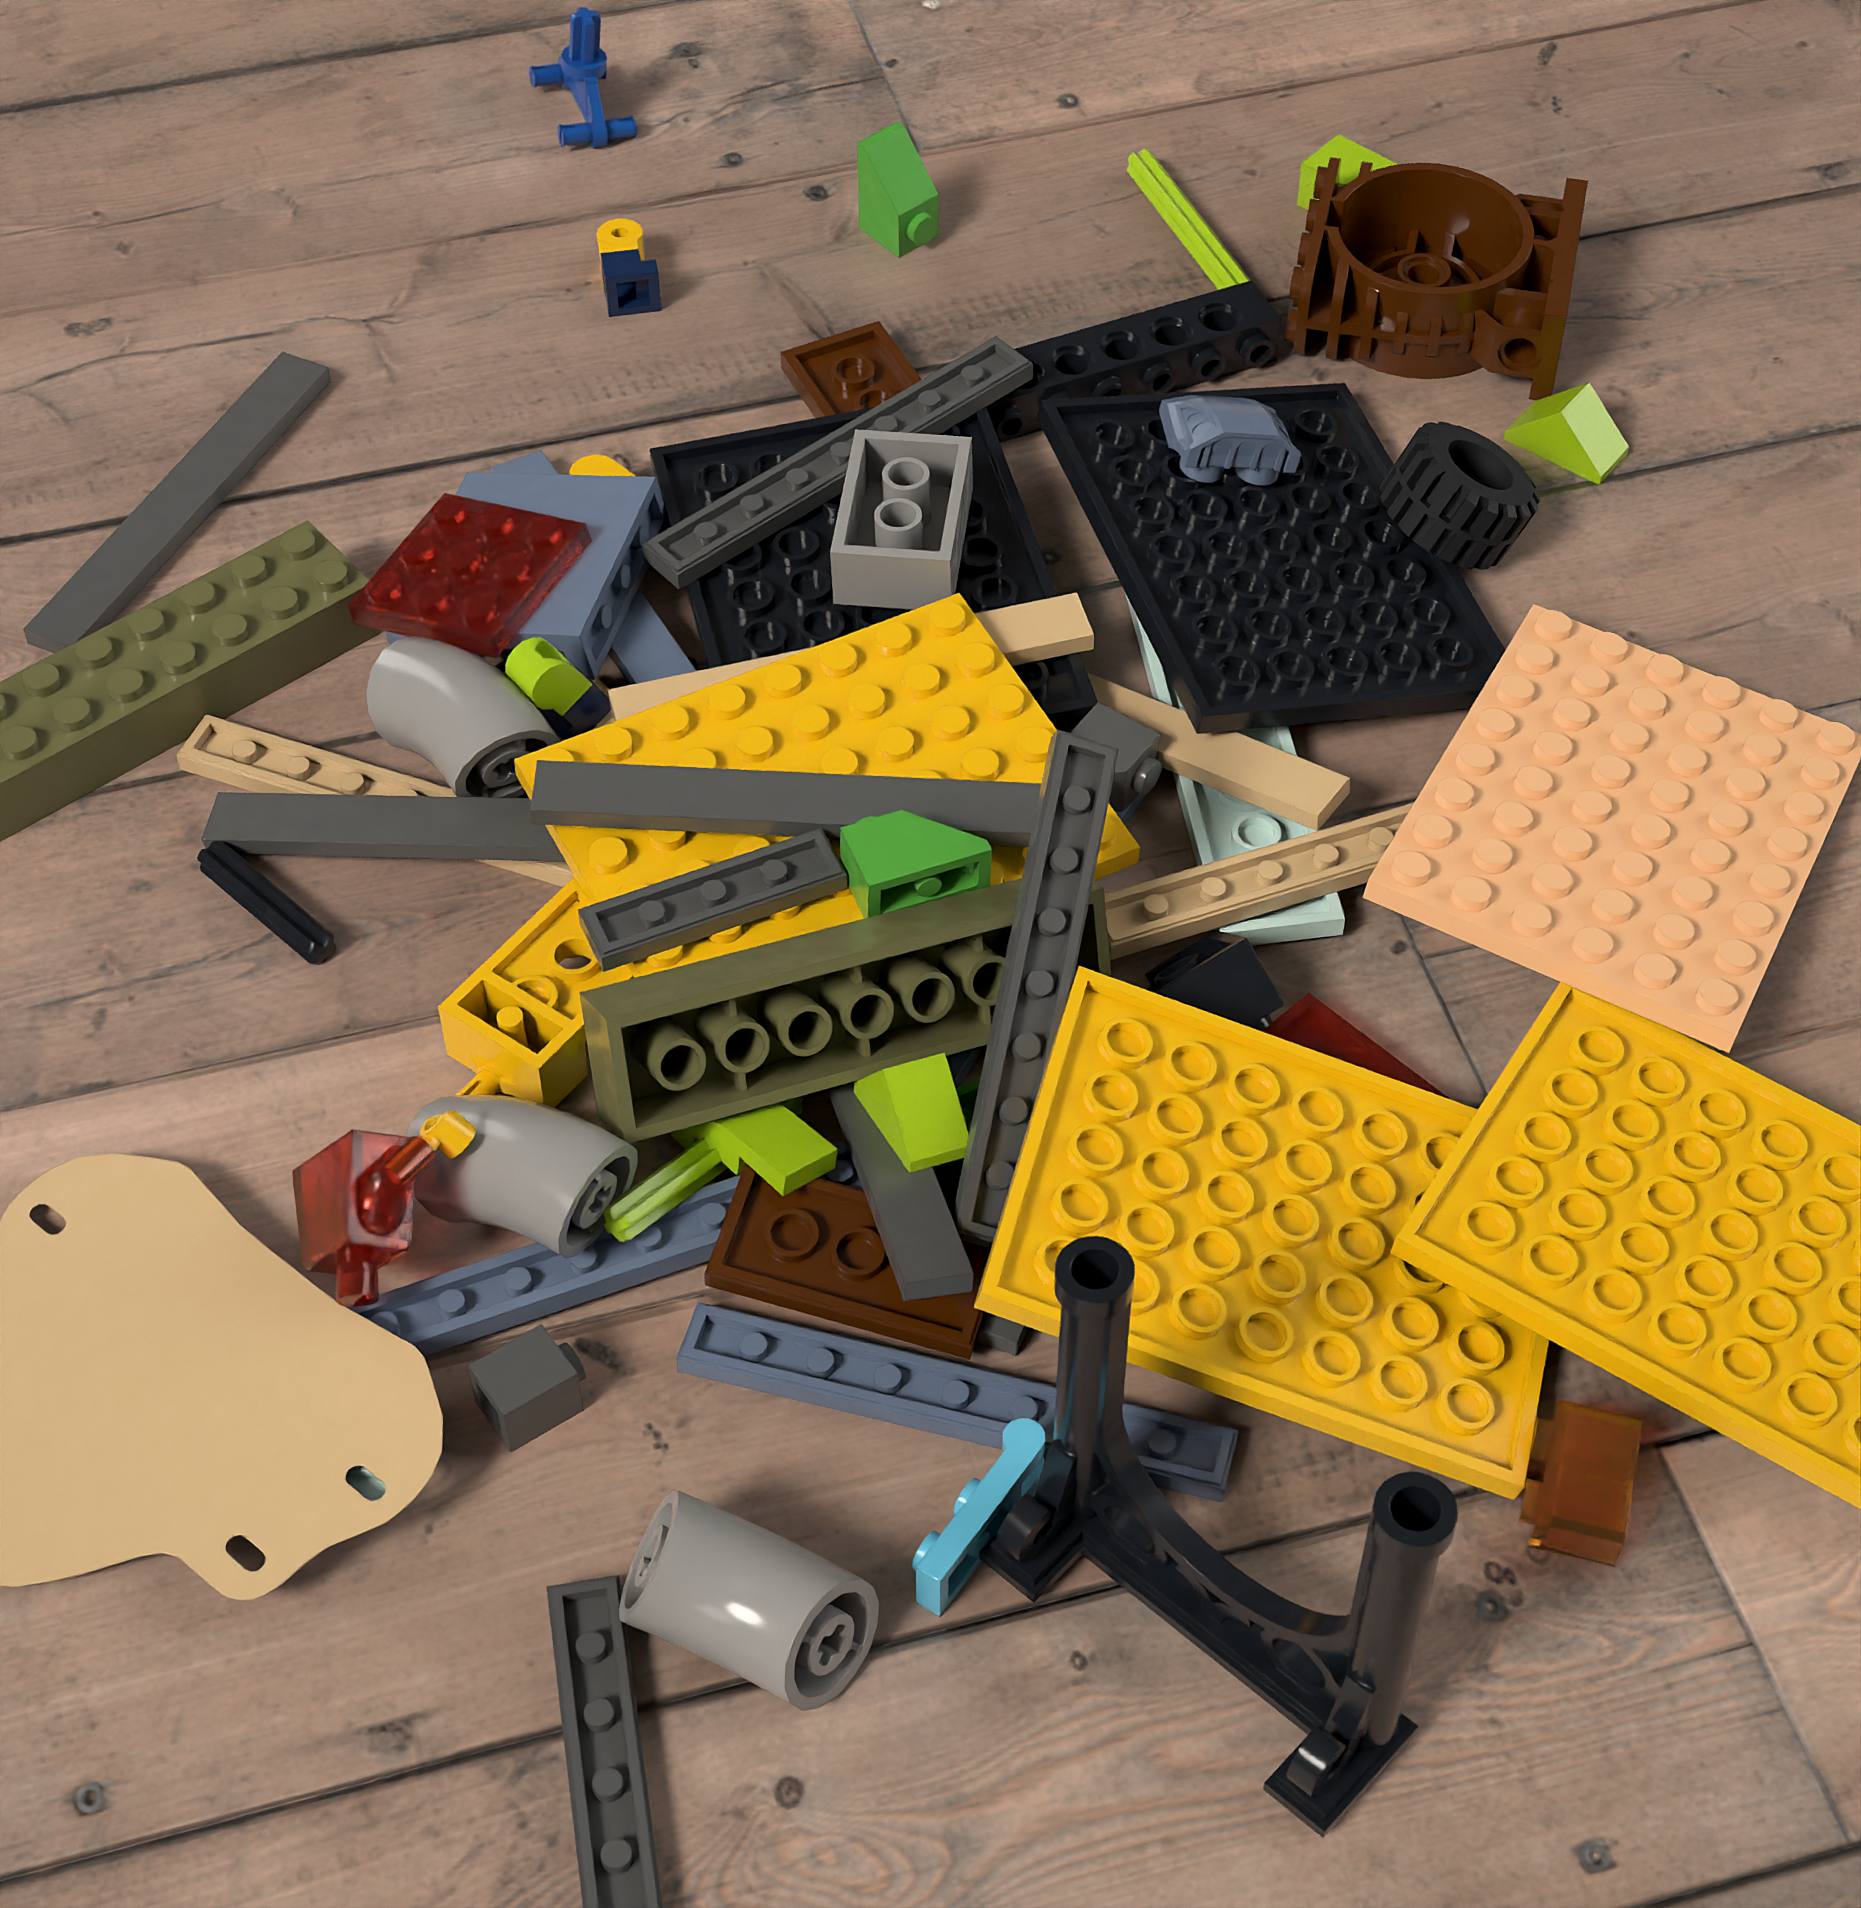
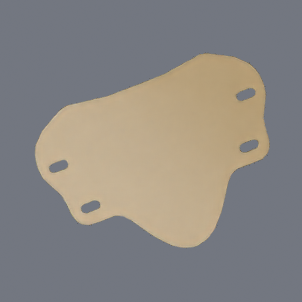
[0,1153,443,1601]

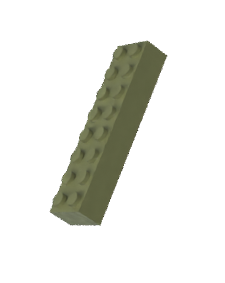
[0,520,382,842]
[579,878,1112,1144]

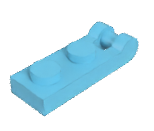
[912,1418,1045,1617]

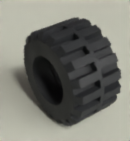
[1380,422,1540,570]

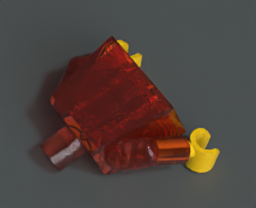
[292,1110,476,1307]

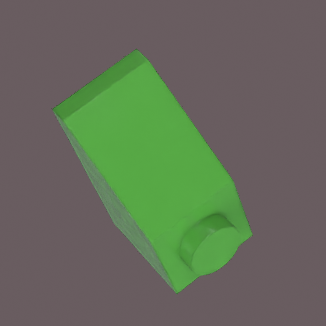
[857,122,939,258]
[840,810,992,919]

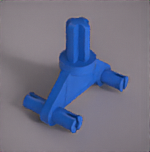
[529,7,637,148]

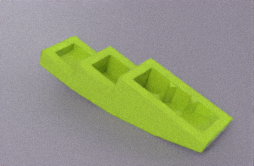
[669,1103,838,1196]

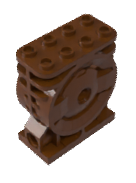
[1285,157,1588,400]

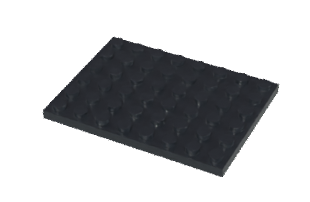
[1037,383,1506,734]
[649,407,1098,729]

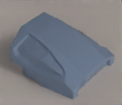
[1159,395,1301,485]

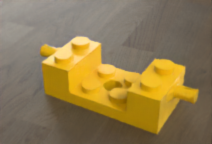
[438,877,634,1108]

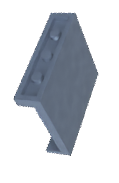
[384,472,668,680]

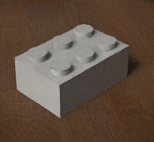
[830,429,973,610]

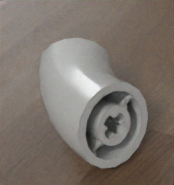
[366,636,560,798]
[404,1094,638,1259]
[619,1490,879,1711]

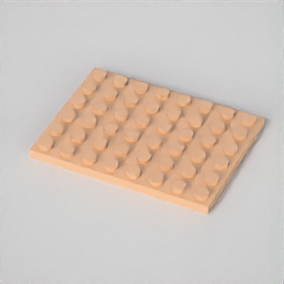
[1363,604,1861,1053]

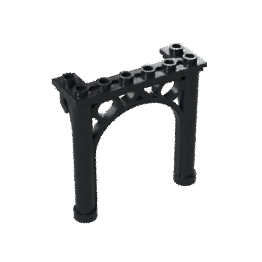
[979,1236,1458,1838]

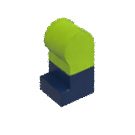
[505,637,611,740]

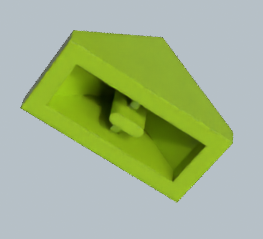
[1503,382,1629,485]
[854,1052,969,1173]

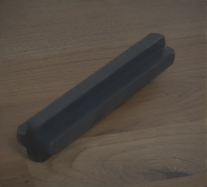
[197,841,336,965]

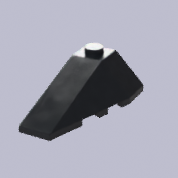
[1140,930,1285,1031]

